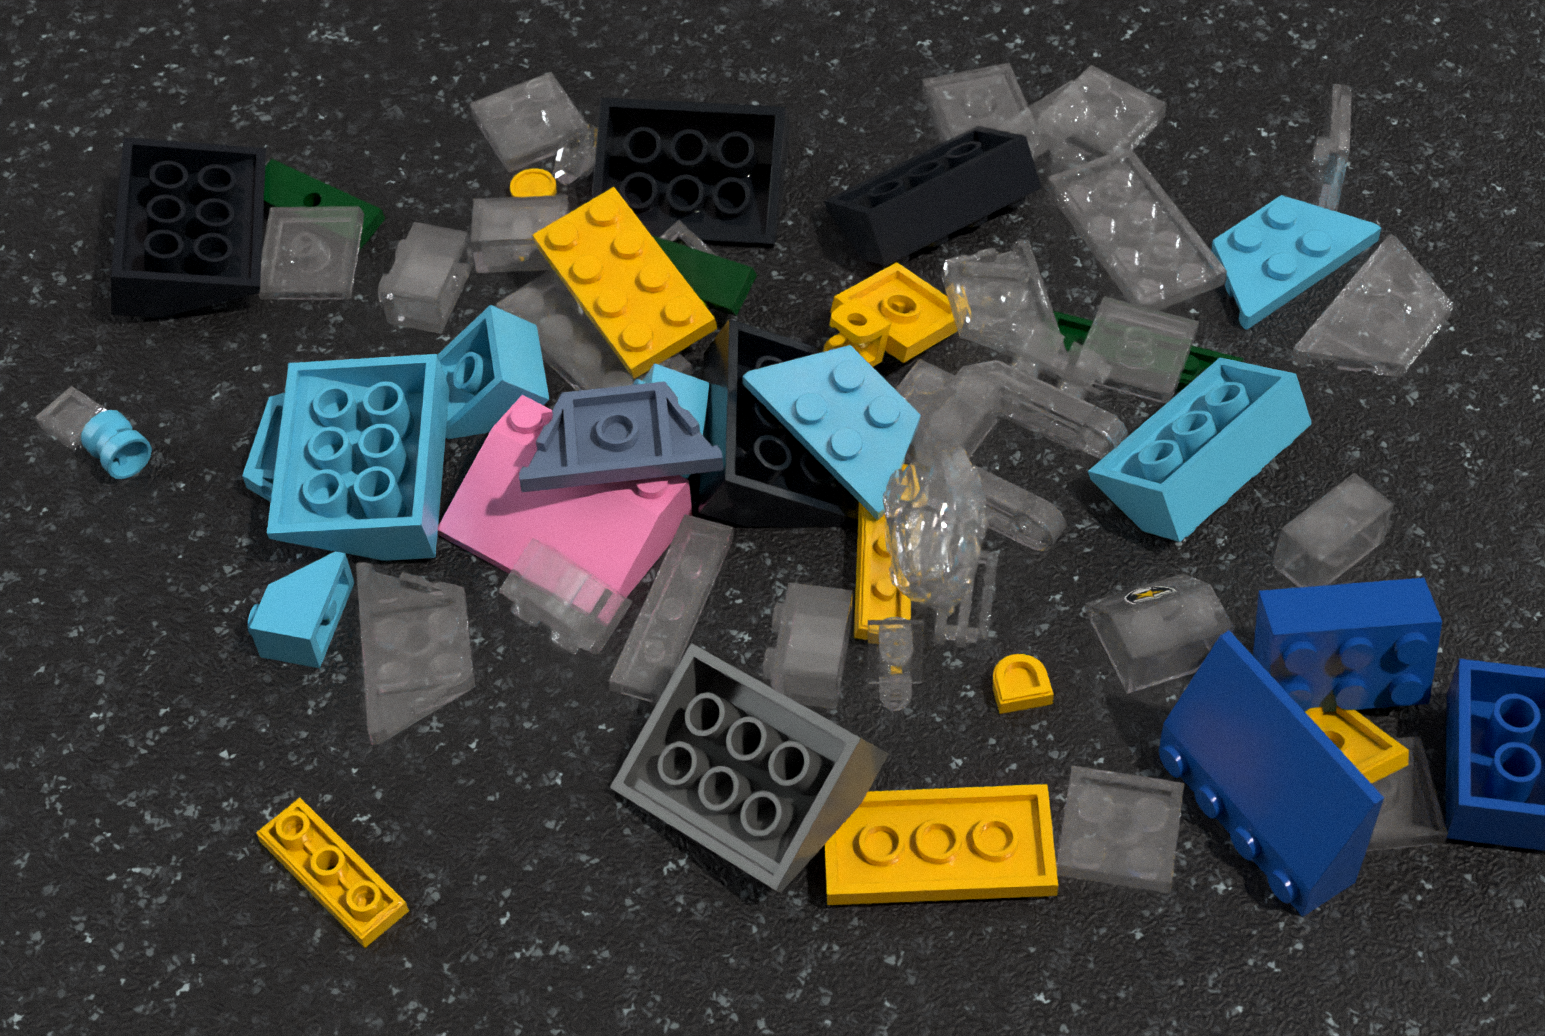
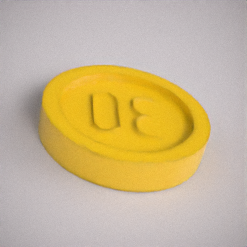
[510,168,557,208]

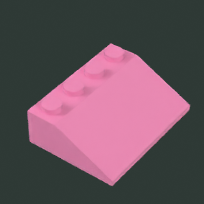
[438,395,693,625]

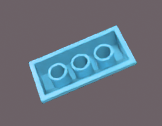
[1088,358,1312,542]

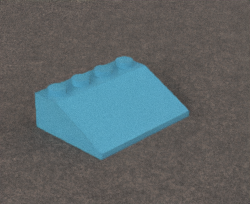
[267,354,450,561]

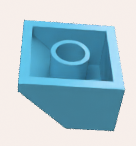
[437,305,549,439]

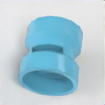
[81,410,152,479]

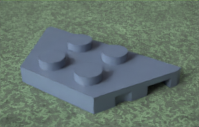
[519,381,723,492]

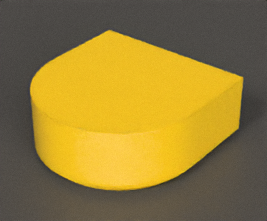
[992,654,1054,714]

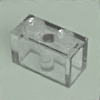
[471,195,570,273]
[378,222,474,334]
[1273,473,1394,587]
[498,538,633,655]
[763,583,853,709]

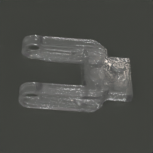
[895,359,1129,551]

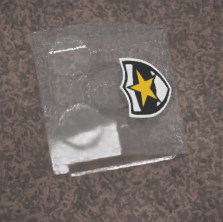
[1085,573,1234,694]

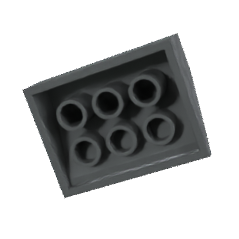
[610,643,889,893]

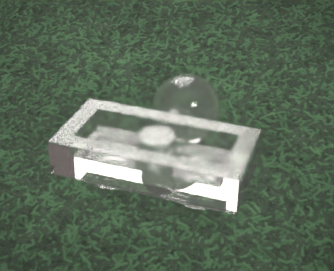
[994,80,1097,183]

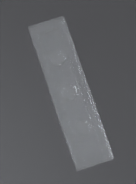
[609,514,734,704]

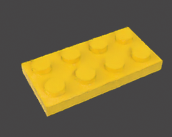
[532,187,717,379]
[825,784,1058,905]

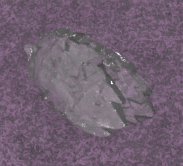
[883,446,987,615]

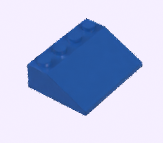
[1158,630,1384,917]

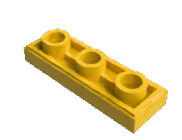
[256,798,409,948]

